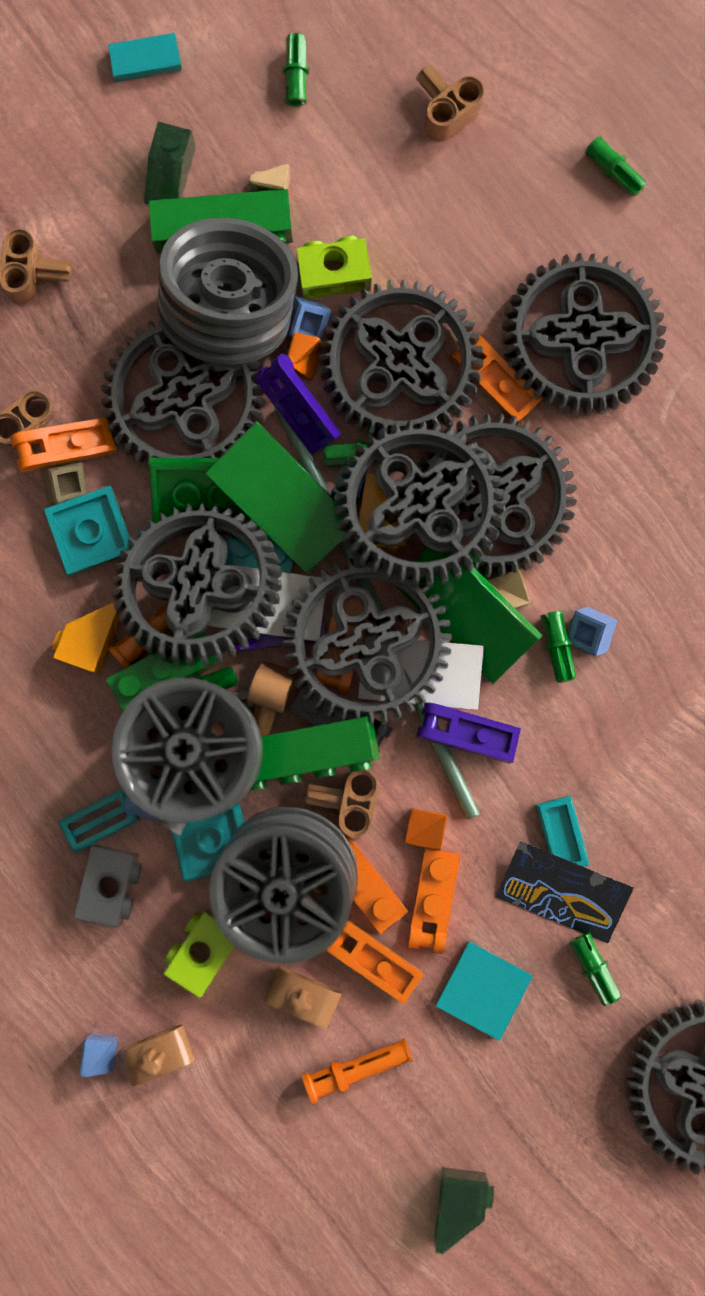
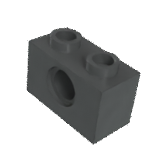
[74,844,142,928]

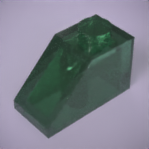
[144,122,196,204]
[433,1167,494,1254]

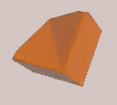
[287,332,321,380]
[405,808,448,850]

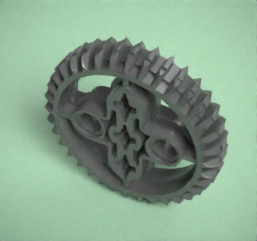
[501,252,666,416]
[319,279,483,437]
[101,321,266,470]
[413,413,577,578]
[334,421,505,588]
[112,503,282,667]
[282,558,452,725]
[625,1000,705,1175]

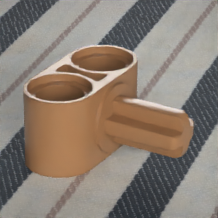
[416,65,485,141]
[0,228,72,304]
[0,390,54,454]
[247,661,297,736]
[305,770,378,838]
[265,966,342,1028]
[119,1024,196,1086]

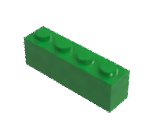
[149,189,293,254]
[250,717,380,791]

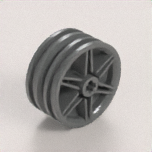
[157,218,298,365]
[112,678,263,822]
[209,807,358,964]

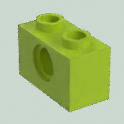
[296,236,372,299]
[164,908,235,998]

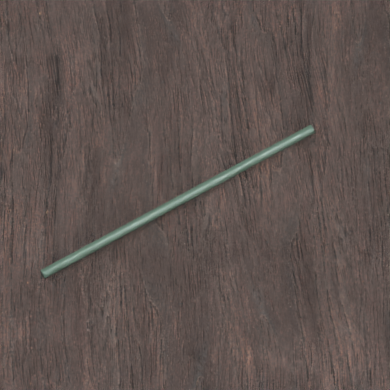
[274,407,480,820]

